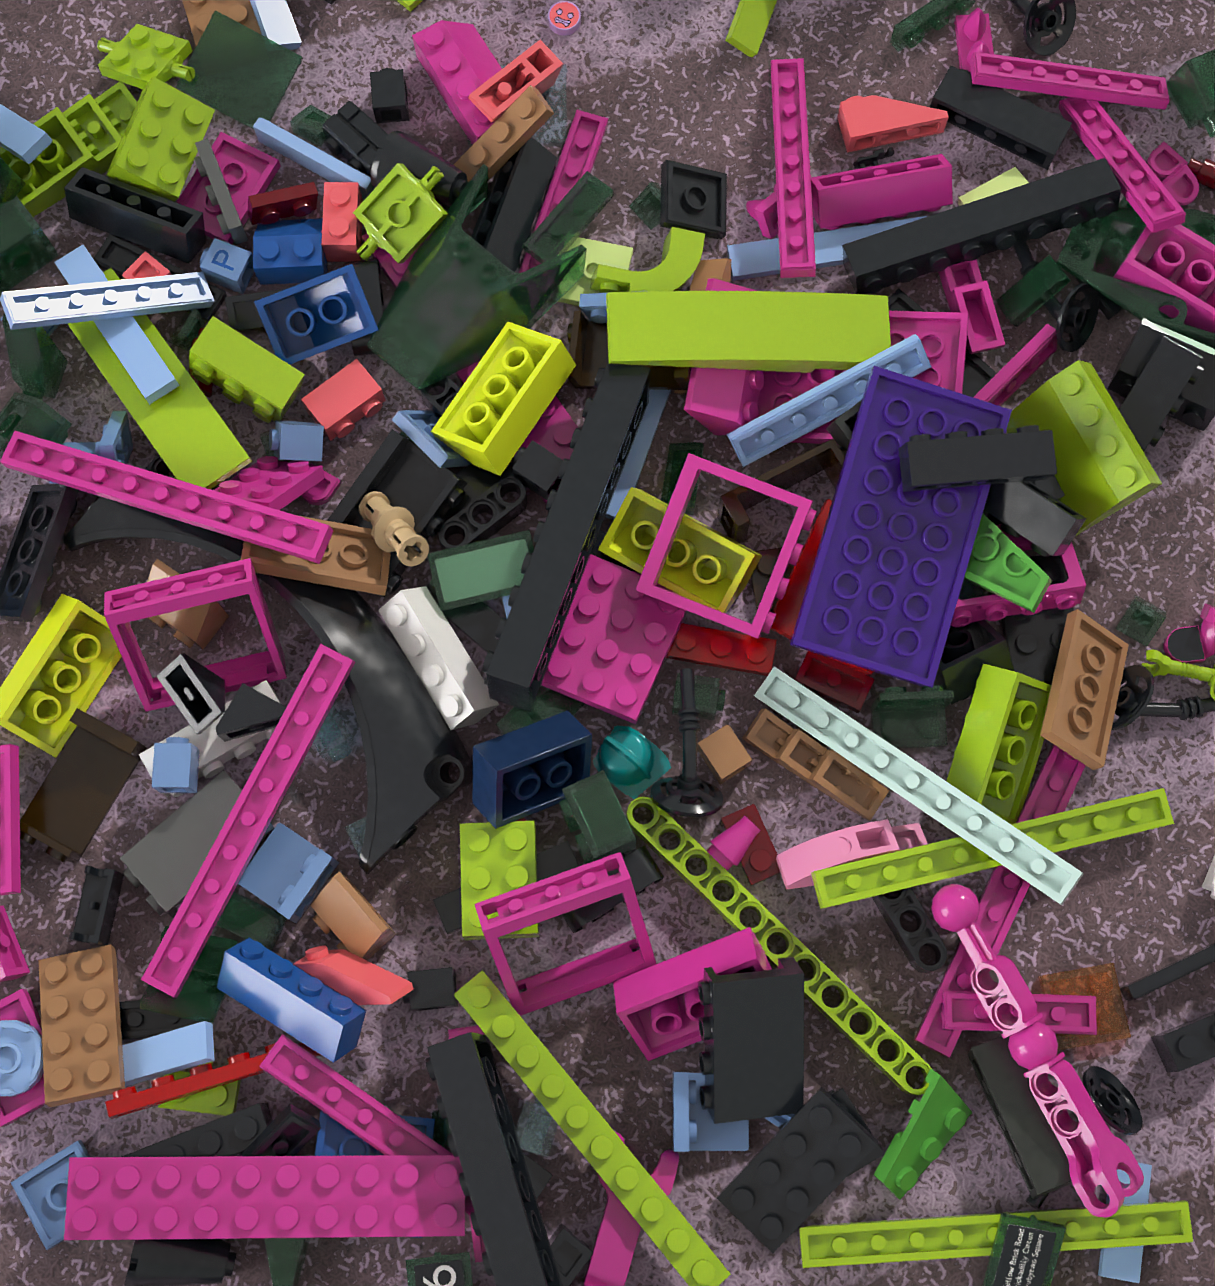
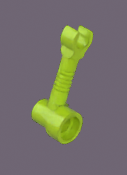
[1142,650,1215,700]

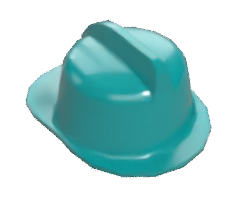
[593,725,671,799]

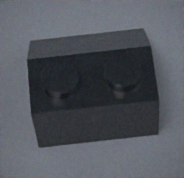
[934,620,1015,705]

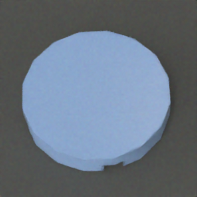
[0,1020,44,1097]

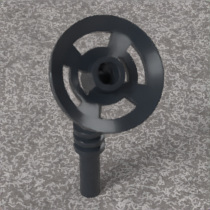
[1010,0,1076,56]
[1013,241,1099,352]
[1112,665,1215,730]
[650,668,723,817]
[1026,1066,1143,1210]

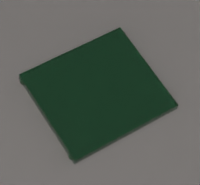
[176,10,303,130]

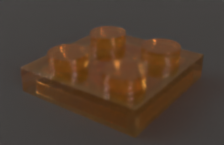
[1038,963,1131,1051]

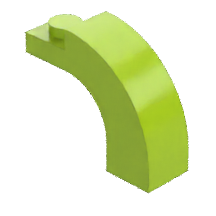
[590,227,705,293]

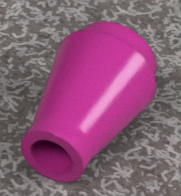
[706,815,761,871]

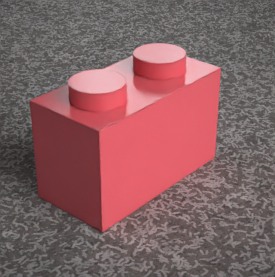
[321,182,363,262]
[301,359,386,441]

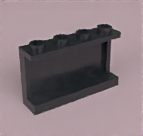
[327,429,468,597]
[698,957,804,1124]

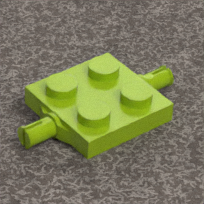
[97,24,195,89]
[353,163,449,263]

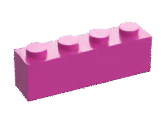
[811,154,953,230]

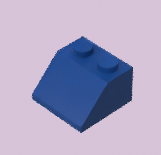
[253,218,328,285]

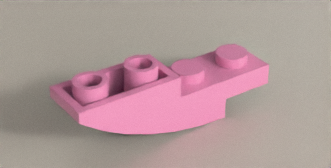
[776,819,928,890]

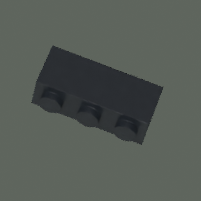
[1107,319,1215,431]

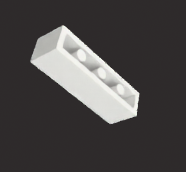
[378,586,499,730]
[139,680,282,797]

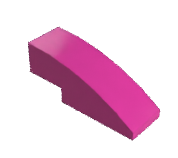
[938,259,1006,354]

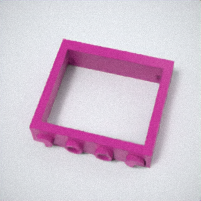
[635,453,817,638]
[104,558,287,712]
[474,852,657,1016]

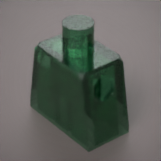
[1166,49,1215,139]

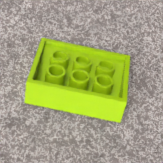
[1006,360,1162,536]

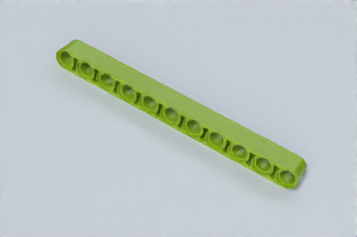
[627,797,932,1095]

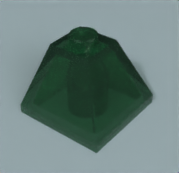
[0,392,72,458]

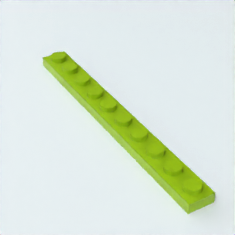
[811,788,1174,909]
[453,970,731,1286]
[799,1200,1193,1268]

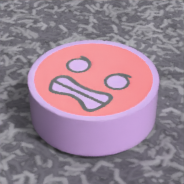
[548,1,581,36]

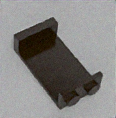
[567,311,692,390]
[717,438,847,543]
[20,708,147,862]

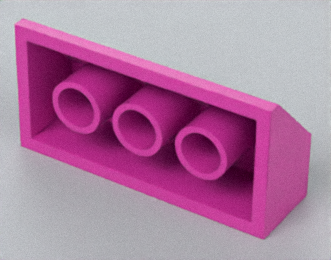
[412,20,502,145]
[1111,224,1215,344]
[684,278,764,435]
[613,927,772,1061]

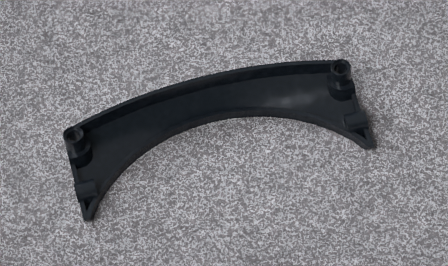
[64,455,473,874]

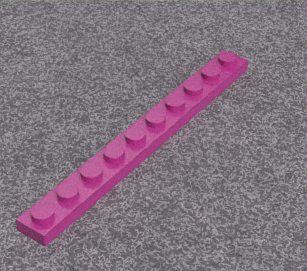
[0,431,334,564]
[141,644,356,997]
[914,744,1086,1058]

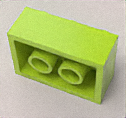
[106,76,215,202]
[189,316,305,423]
[460,821,539,940]

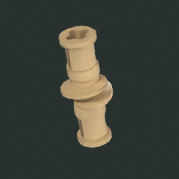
[359,491,429,567]

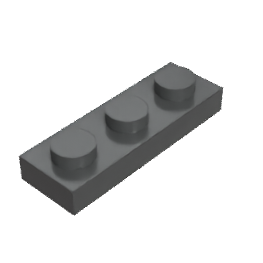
[194,138,248,245]

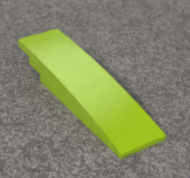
[0,81,137,238]
[68,268,252,489]
[606,291,891,373]

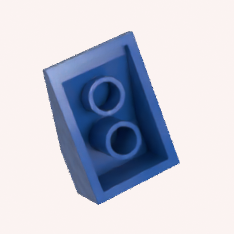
[254,264,379,365]

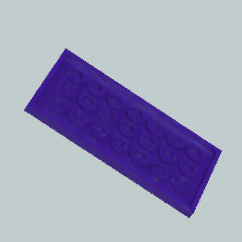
[790,366,1012,688]

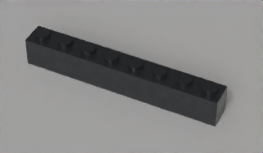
[842,158,1121,295]

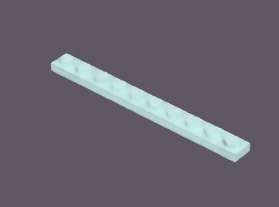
[754,667,1083,905]

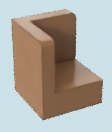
[697,725,752,785]

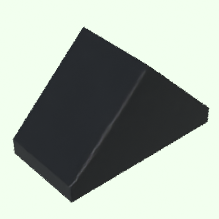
[156,653,225,734]
[215,683,286,742]

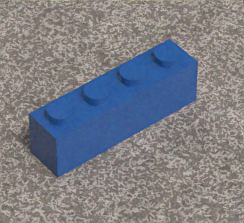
[217,937,367,1063]

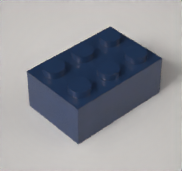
[472,710,592,829]

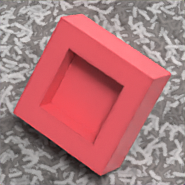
[122,251,172,280]

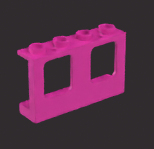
[950,524,1086,627]

